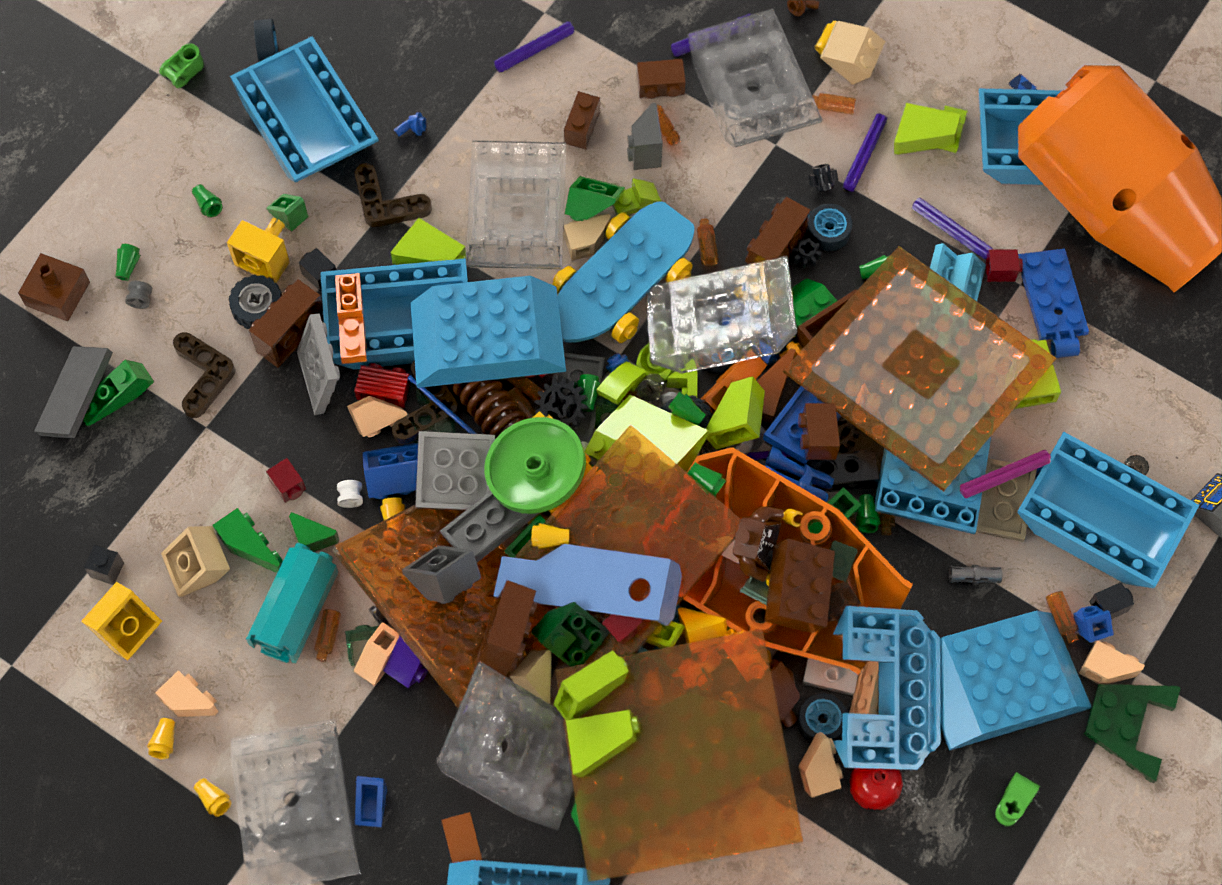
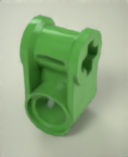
[159,43,204,88]
[995,772,1040,826]

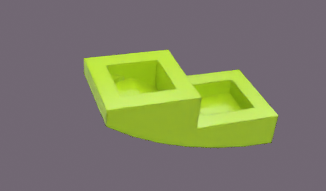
[596,361,647,405]

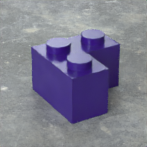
[383,613,452,688]

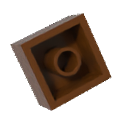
[18,253,90,322]

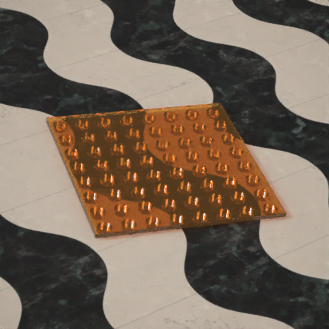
[555,629,803,882]

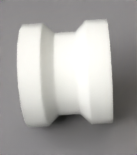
[337,480,363,508]

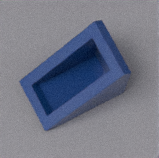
[355,776,387,827]

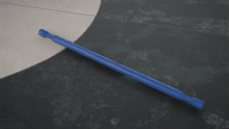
[407,375,477,434]

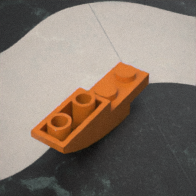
[335,273,367,364]
[701,347,767,414]

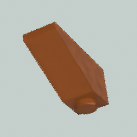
[757,349,796,424]

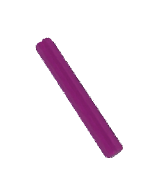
[960,450,1051,498]

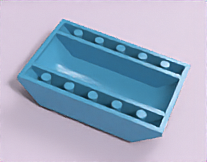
[230,36,379,183]
[978,88,1062,185]
[321,259,468,369]
[411,276,566,388]
[1017,432,1199,588]
[940,611,1092,750]

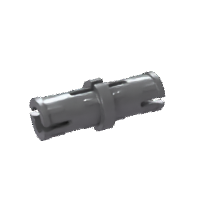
[948,565,1002,585]

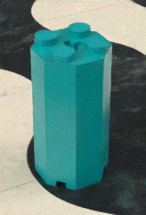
[246,543,339,663]

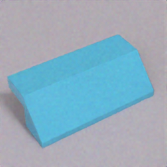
[915,243,986,347]

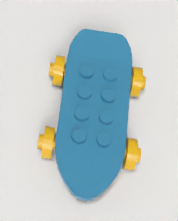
[552,201,695,343]

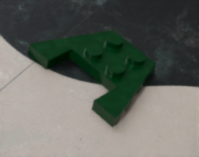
[1084,684,1181,783]

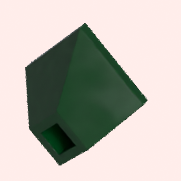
[531,602,610,671]

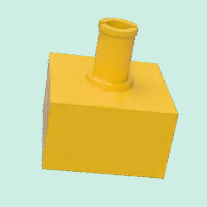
[227,218,290,283]
[81,582,162,661]

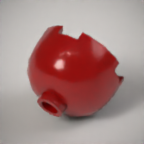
[850,768,903,810]

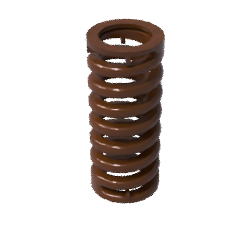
[448,380,524,439]

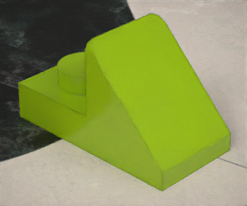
[612,178,661,215]
[666,356,697,398]
[635,620,685,655]

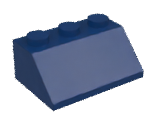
[362,443,418,499]

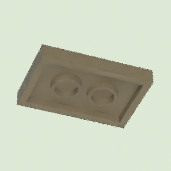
[976,458,1037,542]

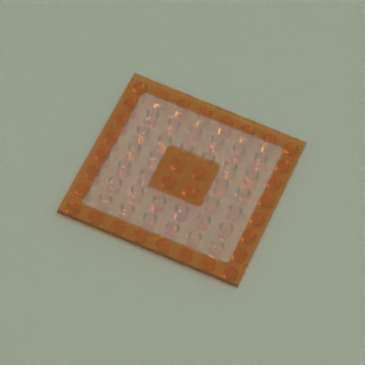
[783,246,1057,492]

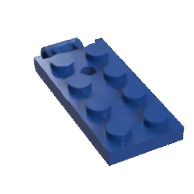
[1018,249,1089,358]
[763,355,859,464]

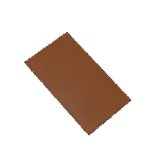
[442,812,482,863]

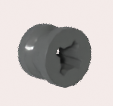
[125,281,153,309]

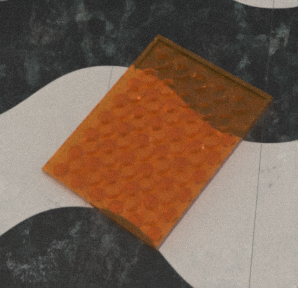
[495,424,741,665]
[332,505,556,709]

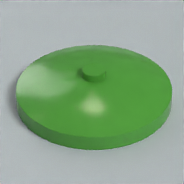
[484,417,586,514]

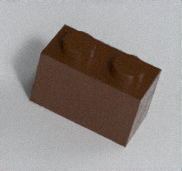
[636,59,686,99]
[564,91,600,150]
[798,403,840,460]

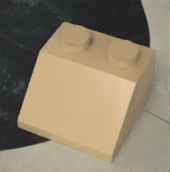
[820,21,885,84]
[161,526,230,597]

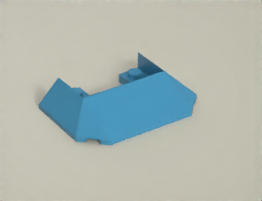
[833,606,941,770]

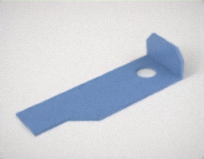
[493,544,682,626]

